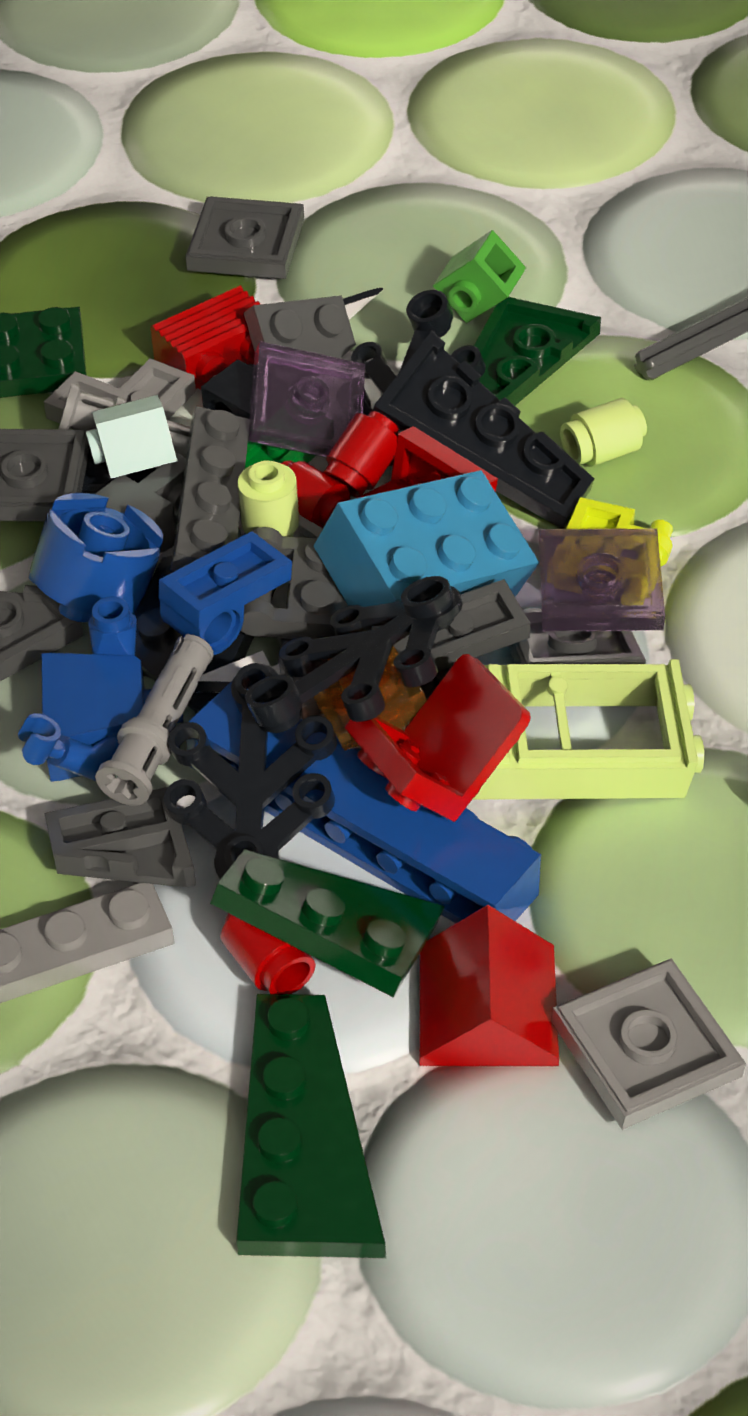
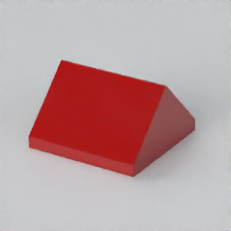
[419,905,559,1066]

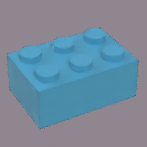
[314,470,540,627]

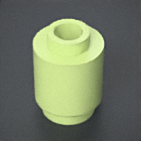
[560,398,647,467]
[238,461,299,537]

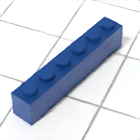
[186,680,541,924]

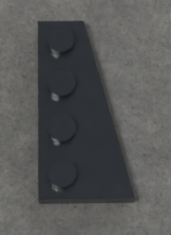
[373,331,595,530]

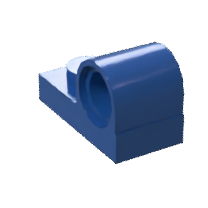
[159,531,292,655]

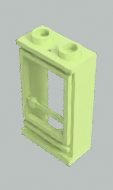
[456,659,704,800]

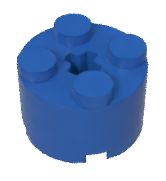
[28,493,163,622]

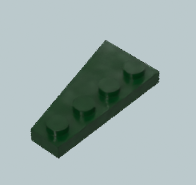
[236,994,386,1258]

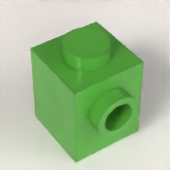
[433,230,526,323]

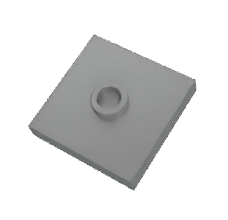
[551,958,746,1130]

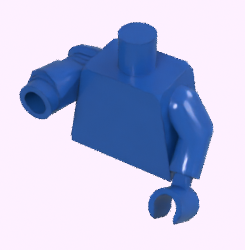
[18,597,184,782]

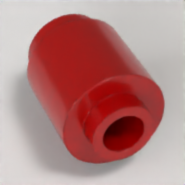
[323,411,399,498]
[282,460,350,529]
[221,913,316,995]

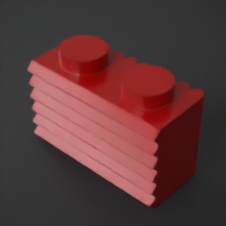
[150,285,261,390]

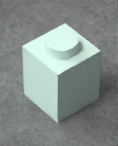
[86,395,177,479]

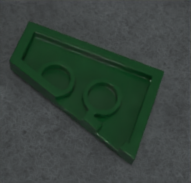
[468,297,601,406]
[210,849,445,997]

